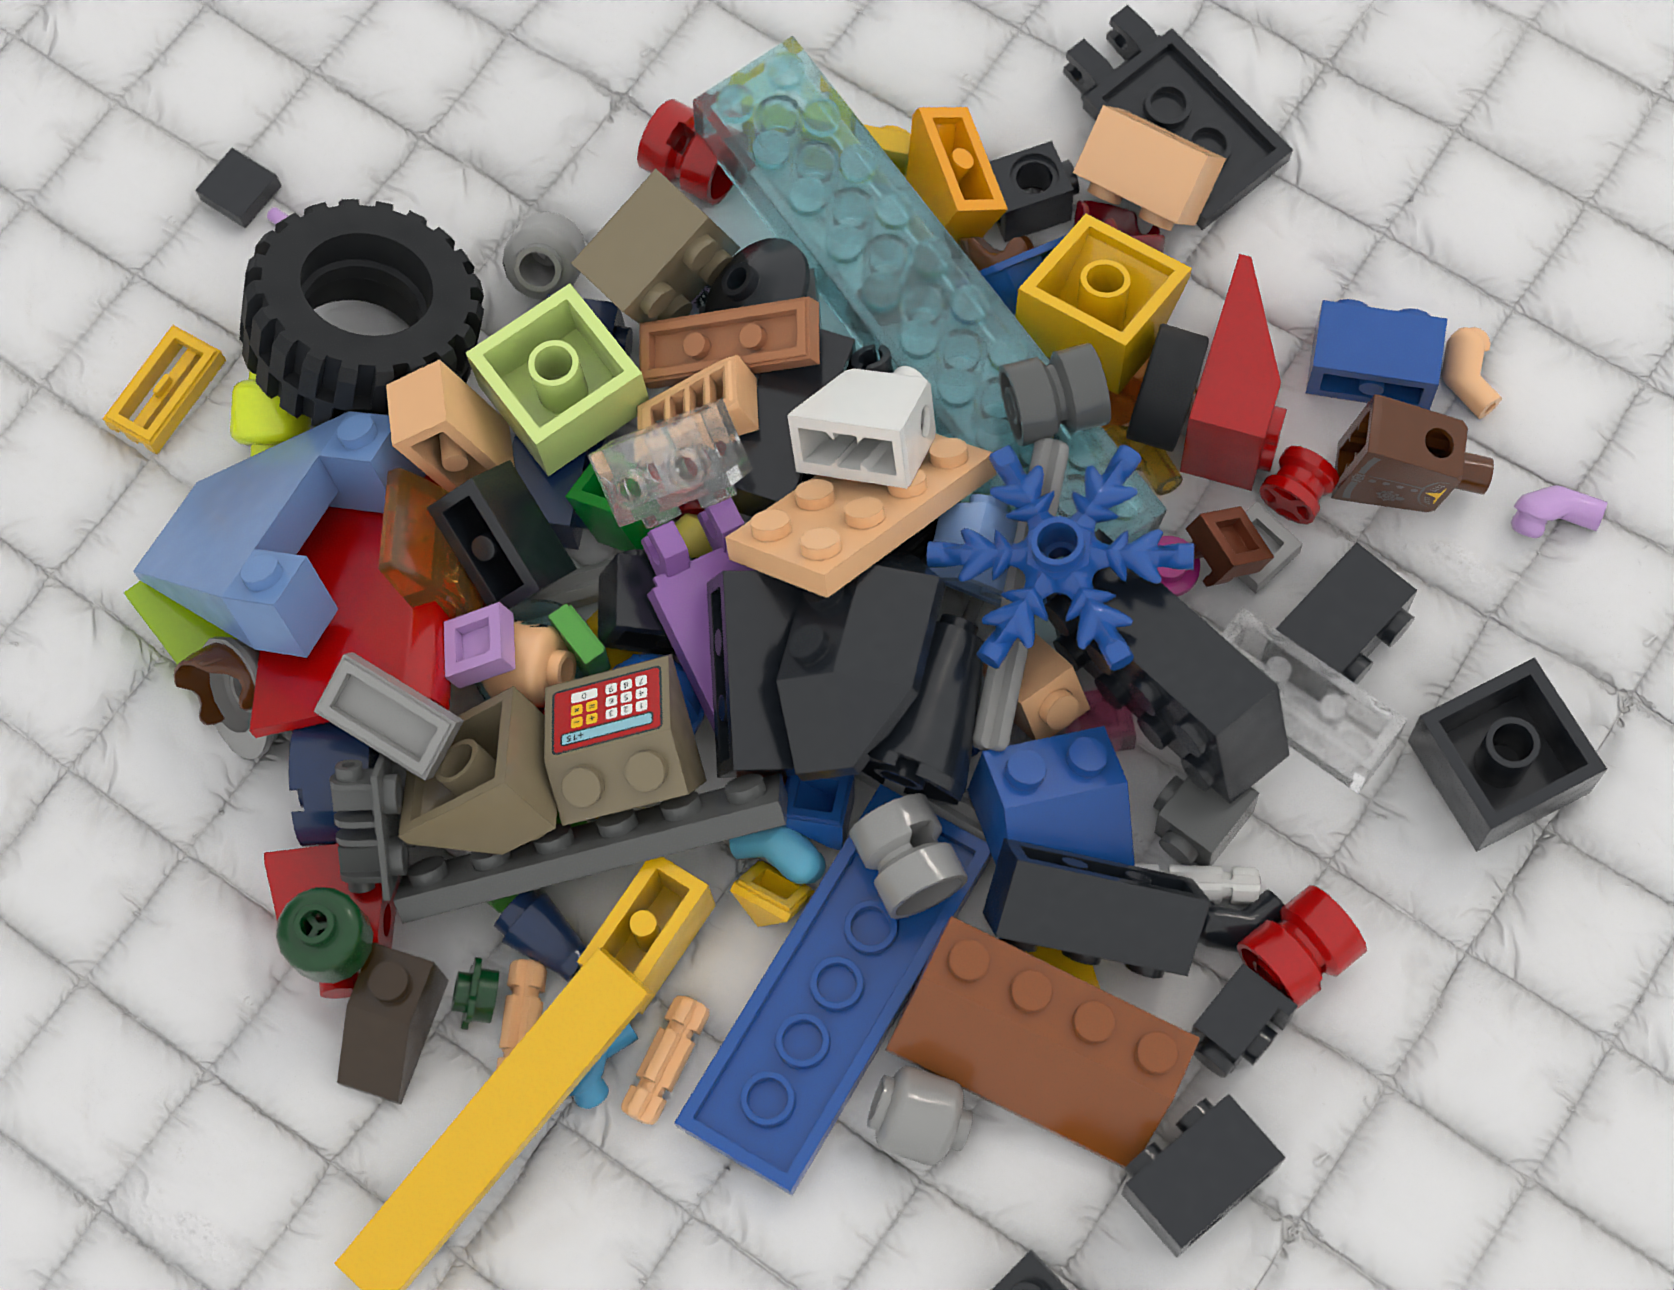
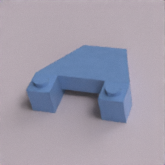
[133,411,426,658]

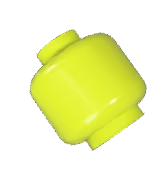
[230,371,312,457]

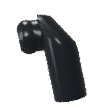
[1198,890,1284,952]

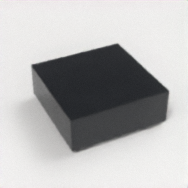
[195,148,282,228]

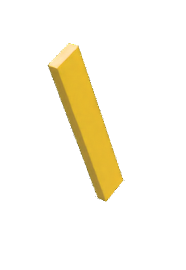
[334,948,654,1290]

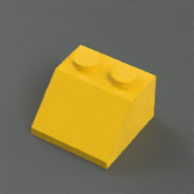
[1013,214,1192,395]

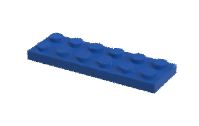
[674,784,992,1196]

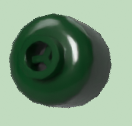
[276,887,373,983]

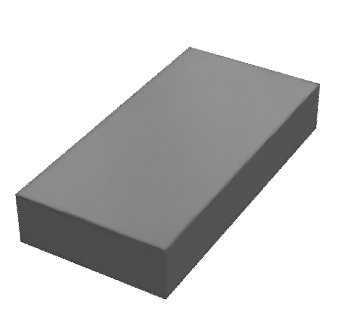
[313,652,464,780]

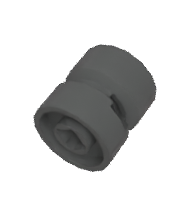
[999,343,1111,446]

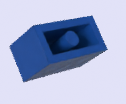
[1305,299,1447,410]

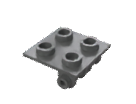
[329,753,417,901]

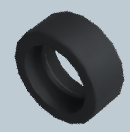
[1126,324,1209,452]

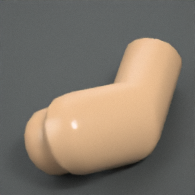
[1442,327,1502,419]

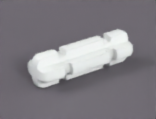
[1135,863,1261,905]

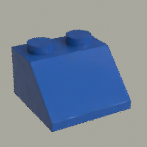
[967,726,1135,866]

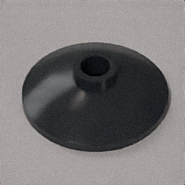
[705,238,810,313]

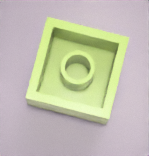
[466,283,649,476]

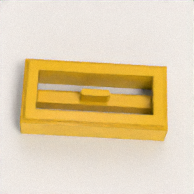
[102,325,226,455]

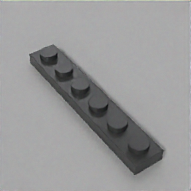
[393,773,788,924]

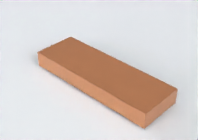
[639,296,820,389]

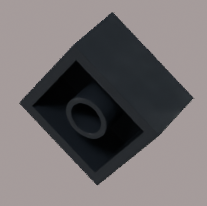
[1408,657,1607,852]

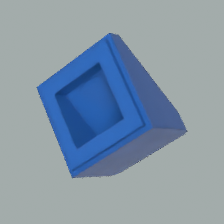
[783,775,855,850]

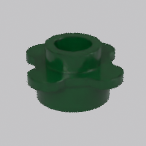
[451,957,499,1030]

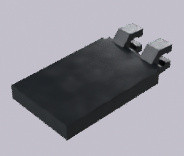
[1063,5,1293,231]

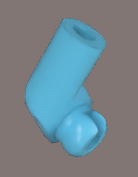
[729,826,826,884]

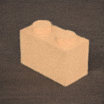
[1073,105,1226,231]
[386,359,515,493]

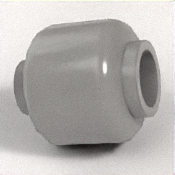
[502,212,586,300]
[867,1066,973,1166]

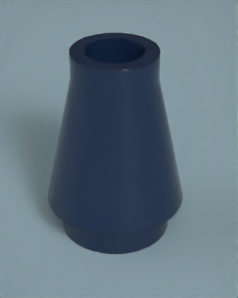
[494,890,587,982]

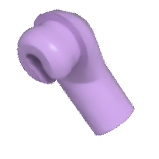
[1511,485,1608,538]

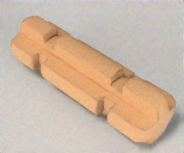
[496,959,547,1069]
[621,996,709,1125]

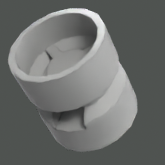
[849,793,968,919]

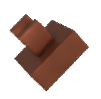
[1185,506,1274,587]

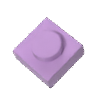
[444,602,516,689]

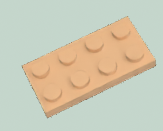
[725,433,996,598]

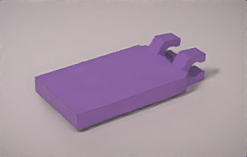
[641,495,757,733]

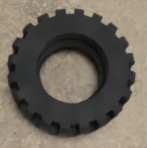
[239,199,484,427]

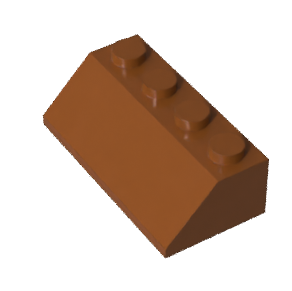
[885,916,1200,1169]

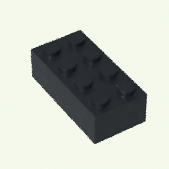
[1044,529,1290,804]

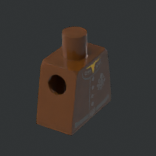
[1331,394,1494,512]

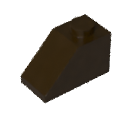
[337,942,449,1105]

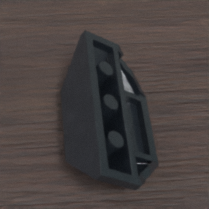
[776,550,946,781]

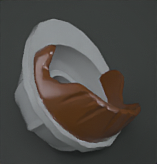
[173,636,274,759]

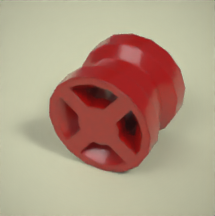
[1259,446,1340,524]

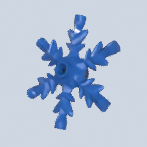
[927,445,1194,670]

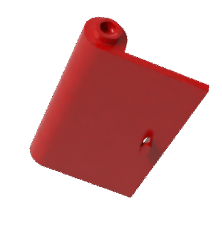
[249,475,460,738]

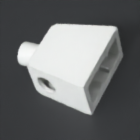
[787,366,936,489]

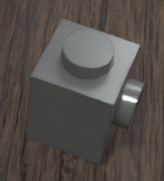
[1153,776,1259,866]

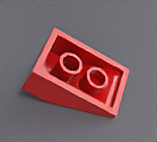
[1179,254,1287,491]

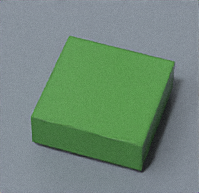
[548,603,611,676]

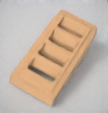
[637,355,759,464]

